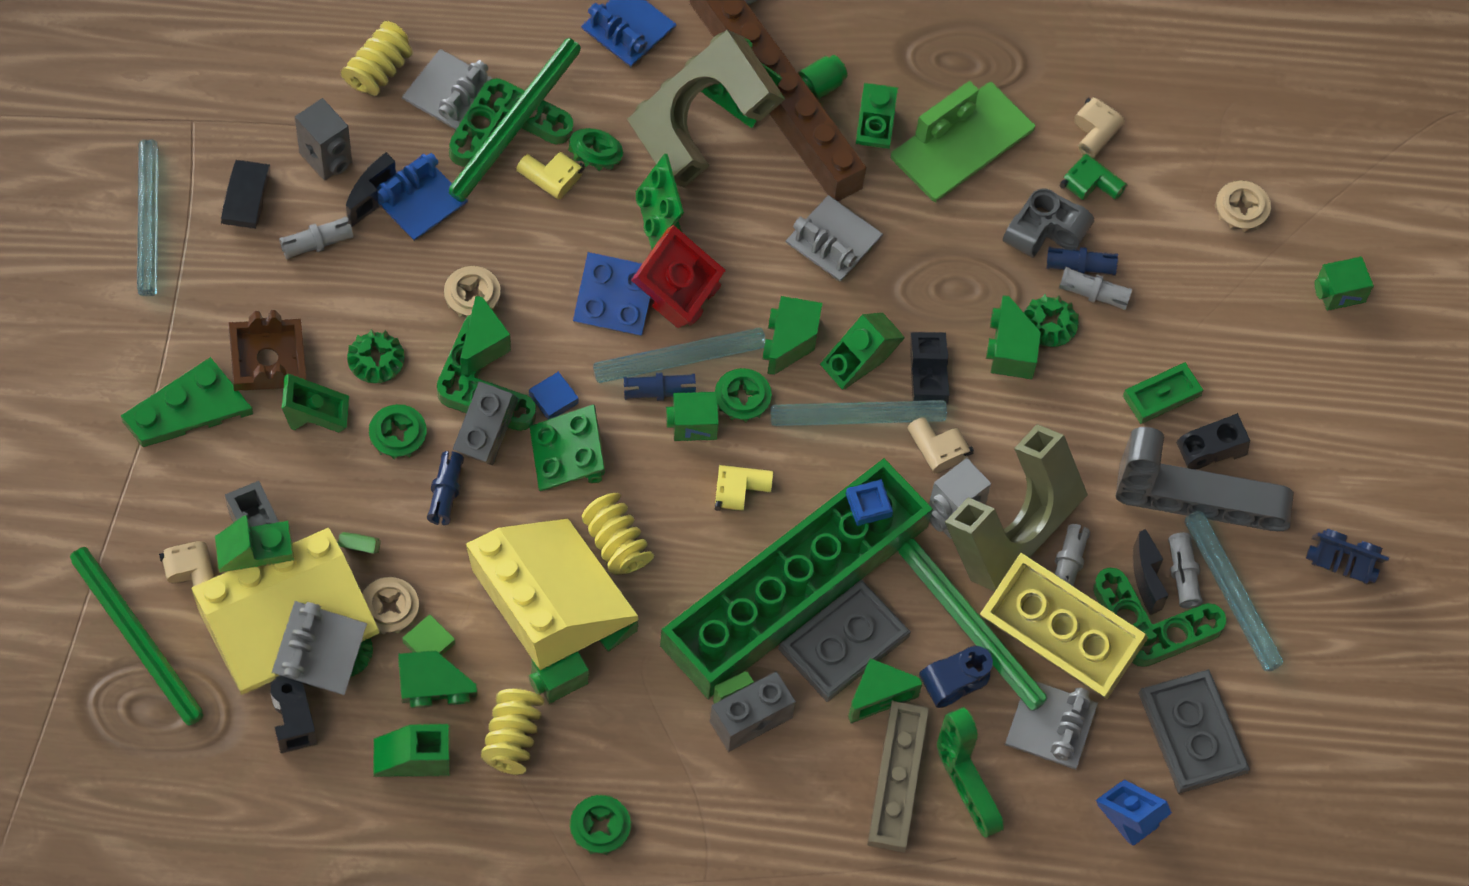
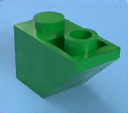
[855,83,898,149]
[986,295,1041,380]
[762,296,822,375]
[820,312,905,389]
[398,650,477,708]
[373,724,450,777]

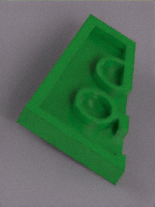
[121,357,253,447]

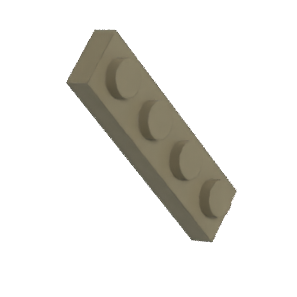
[867,701,929,853]

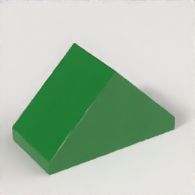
[460,296,511,376]
[848,658,922,724]

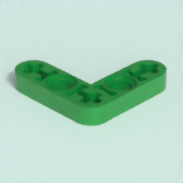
[448,78,574,167]
[437,315,536,431]
[1093,567,1227,667]
[937,707,1004,838]

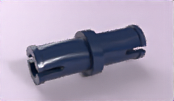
[1046,247,1118,276]
[624,372,696,401]
[427,451,464,525]

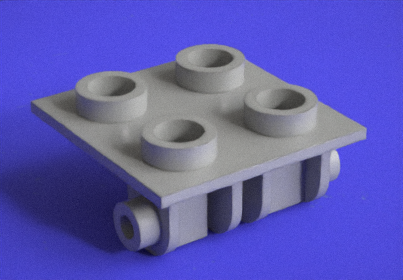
[402,49,493,129]
[785,195,883,282]
[272,601,367,695]
[1005,681,1098,770]

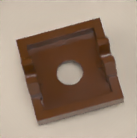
[229,310,307,391]

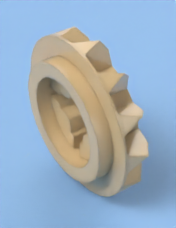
[1215,181,1271,232]
[444,266,501,317]
[362,577,419,635]

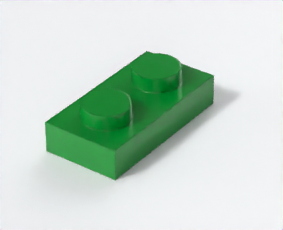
[1123,362,1203,424]

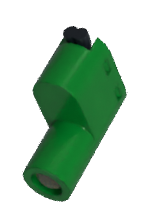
[1060,154,1127,200]

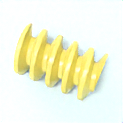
[341,21,413,96]
[582,493,654,575]
[481,689,544,775]

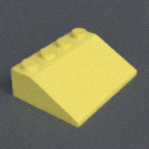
[466,519,638,670]
[192,528,379,695]

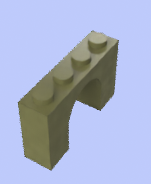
[627,30,785,188]
[945,424,1088,592]

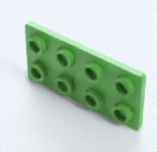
[890,81,1035,202]

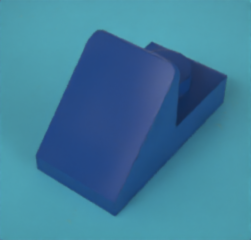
[1096,780,1172,845]

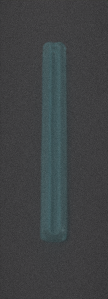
[137,139,158,296]
[593,328,766,383]
[770,400,947,426]
[1184,511,1283,672]

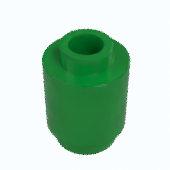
[798,55,848,100]

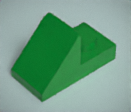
[282,374,349,433]
[215,515,294,573]

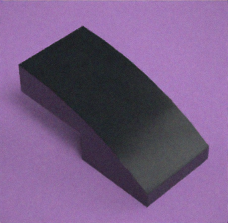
[346,152,396,227]
[221,160,270,229]
[910,332,950,404]
[1133,529,1169,615]

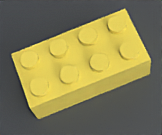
[980,553,1148,699]

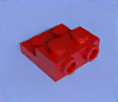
[631,225,726,328]

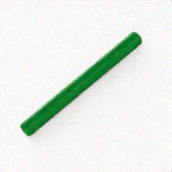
[449,38,581,202]
[898,538,1047,711]
[70,547,204,726]

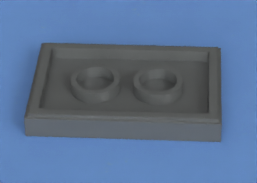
[778,580,911,702]
[1138,669,1250,794]

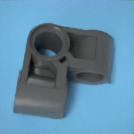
[1002,188,1094,258]

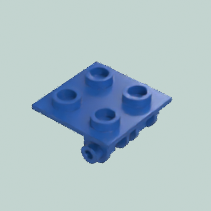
[581,0,676,67]
[376,153,468,241]
[573,252,650,336]

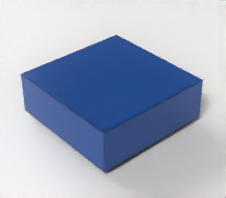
[529,371,579,420]
[846,479,893,526]

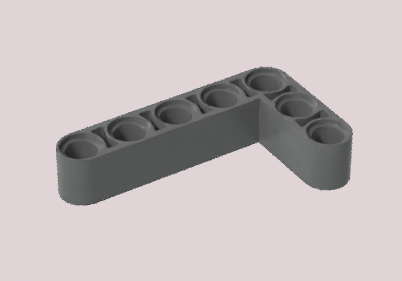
[1115,427,1294,531]

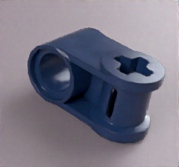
[919,646,993,708]

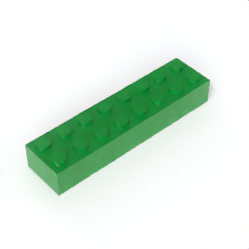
[660,458,933,699]

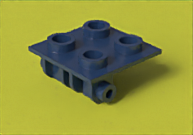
[1306,529,1389,584]

